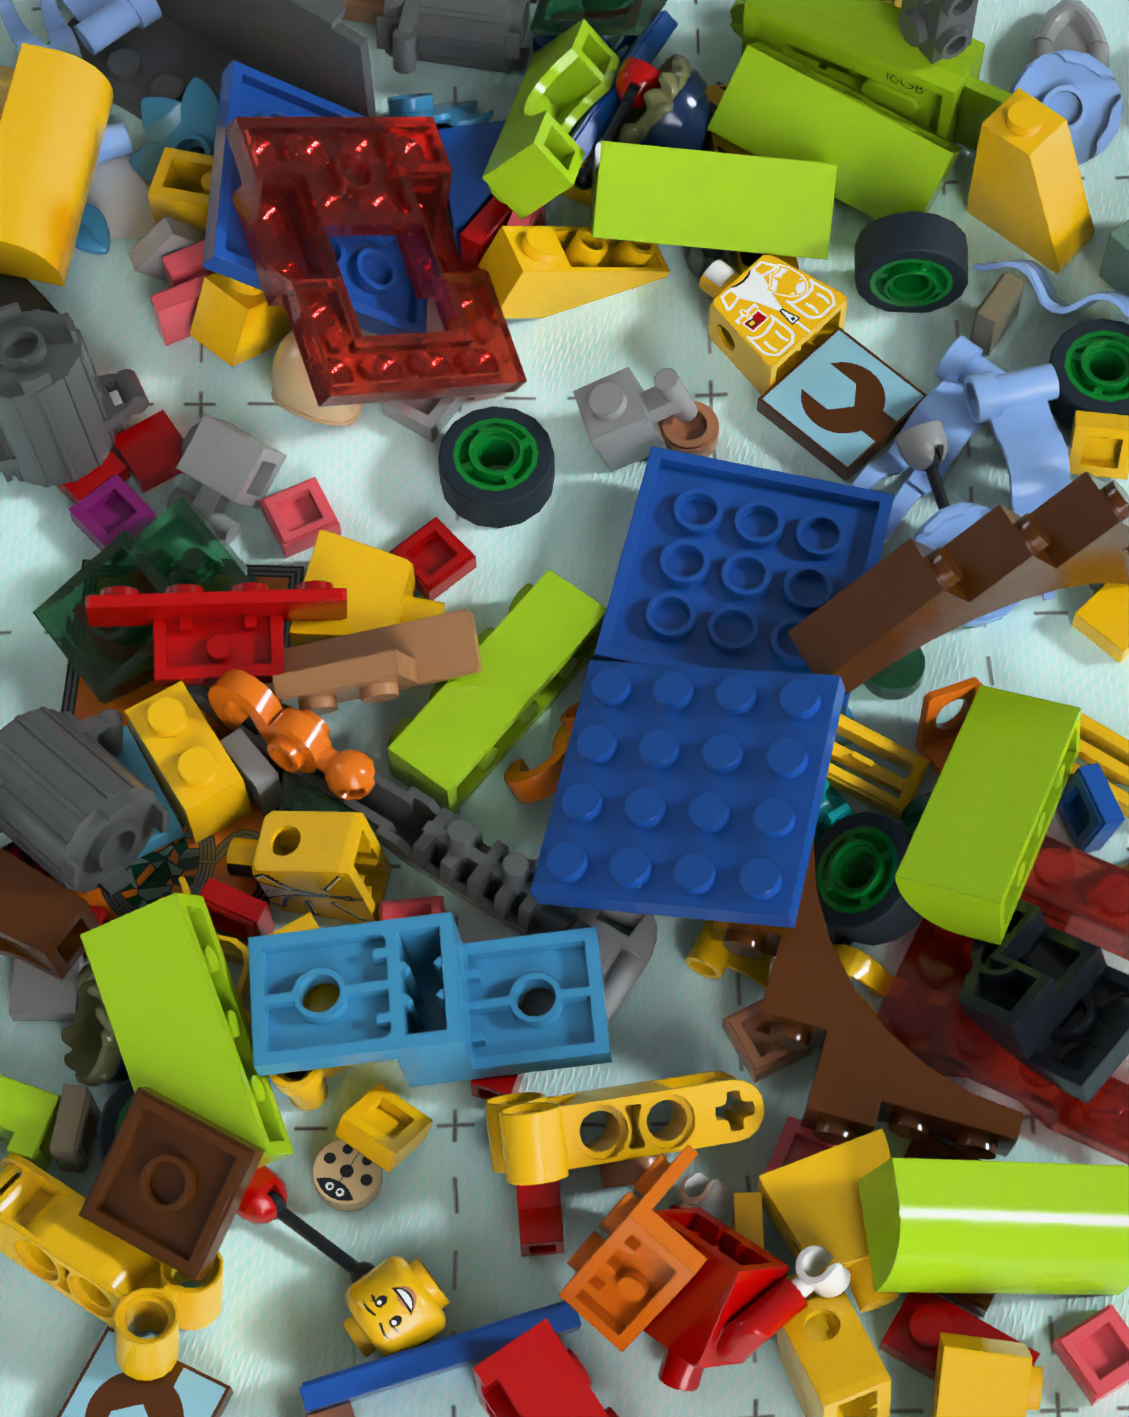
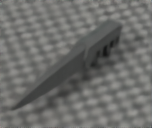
[185,685,577,936]

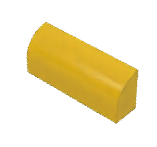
[0,43,114,286]

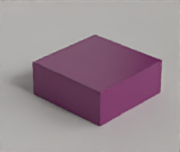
[69,473,158,560]

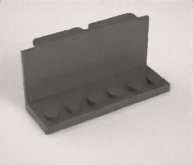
[46,0,377,154]

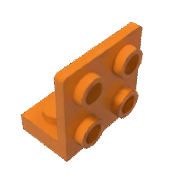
[558,1144,707,1352]

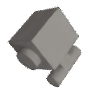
[573,367,698,472]
[167,414,287,544]

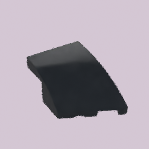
[959,899,1129,1104]

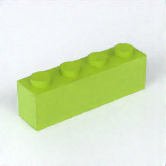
[387,569,607,814]

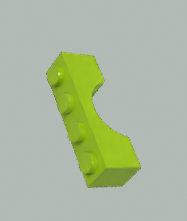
[482,18,621,220]

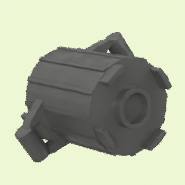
[376,0,538,74]
[0,302,149,487]
[0,707,169,896]

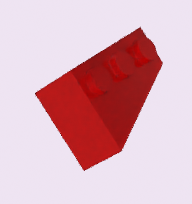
[473,1318,618,1417]

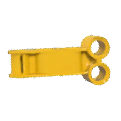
[484,1071,765,1185]
[0,1154,224,1381]

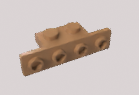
[263,609,482,715]

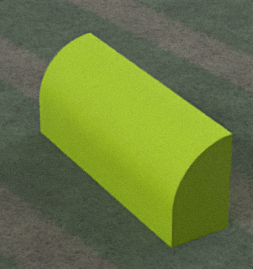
[707,41,962,220]
[590,141,837,260]
[895,685,1081,945]
[80,892,294,1169]
[858,1158,1129,1295]

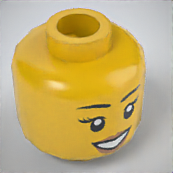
[342,1255,451,1357]

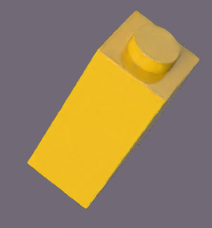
[966,88,1095,274]

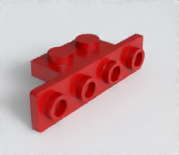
[85,580,347,687]

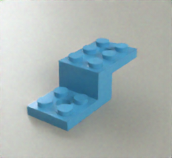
[248,912,612,1087]

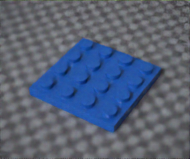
[202,60,434,349]
[594,446,894,716]
[530,660,845,928]

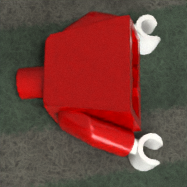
[643,1172,851,1391]

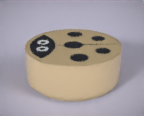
[313,1139,383,1211]

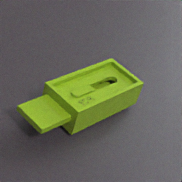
[730,0,1012,151]

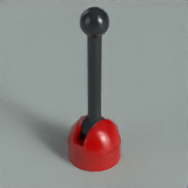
[574,57,661,190]
[236,1165,375,1283]

